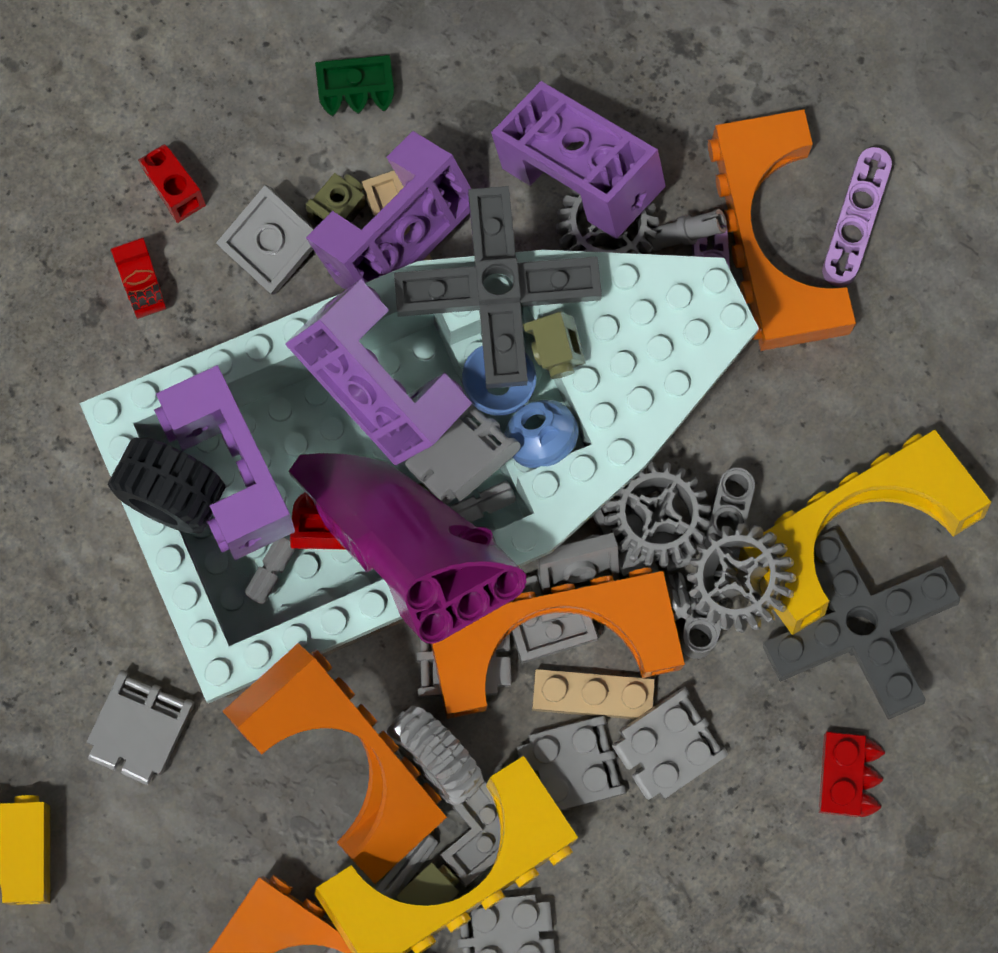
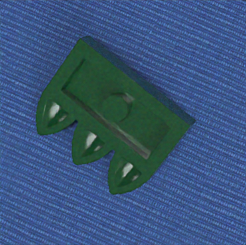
[315,55,394,117]

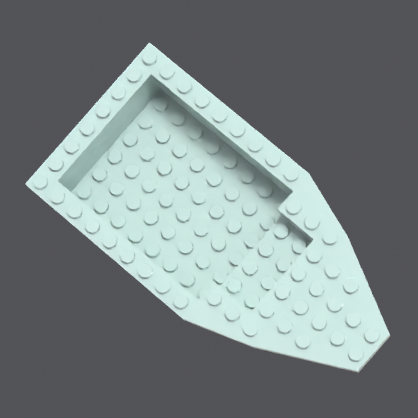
[80,250,759,704]

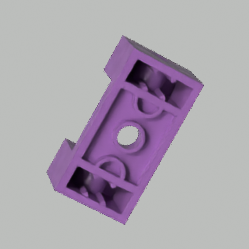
[491,81,666,239]
[306,131,471,290]
[285,279,472,466]
[154,365,295,560]

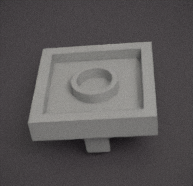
[216,185,315,295]
[537,533,620,596]

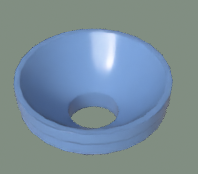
[462,346,536,416]
[505,399,579,468]

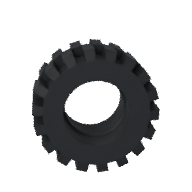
[107,438,226,533]

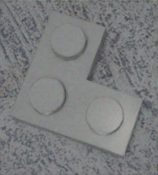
[508,575,598,664]
[440,779,500,887]

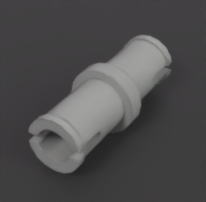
[648,209,727,251]

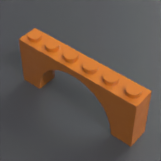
[708,109,856,351]
[431,568,685,719]
[222,643,447,884]
[209,875,351,953]

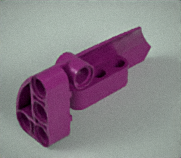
[288,453,527,644]

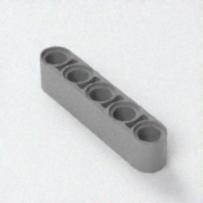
[679,467,755,659]

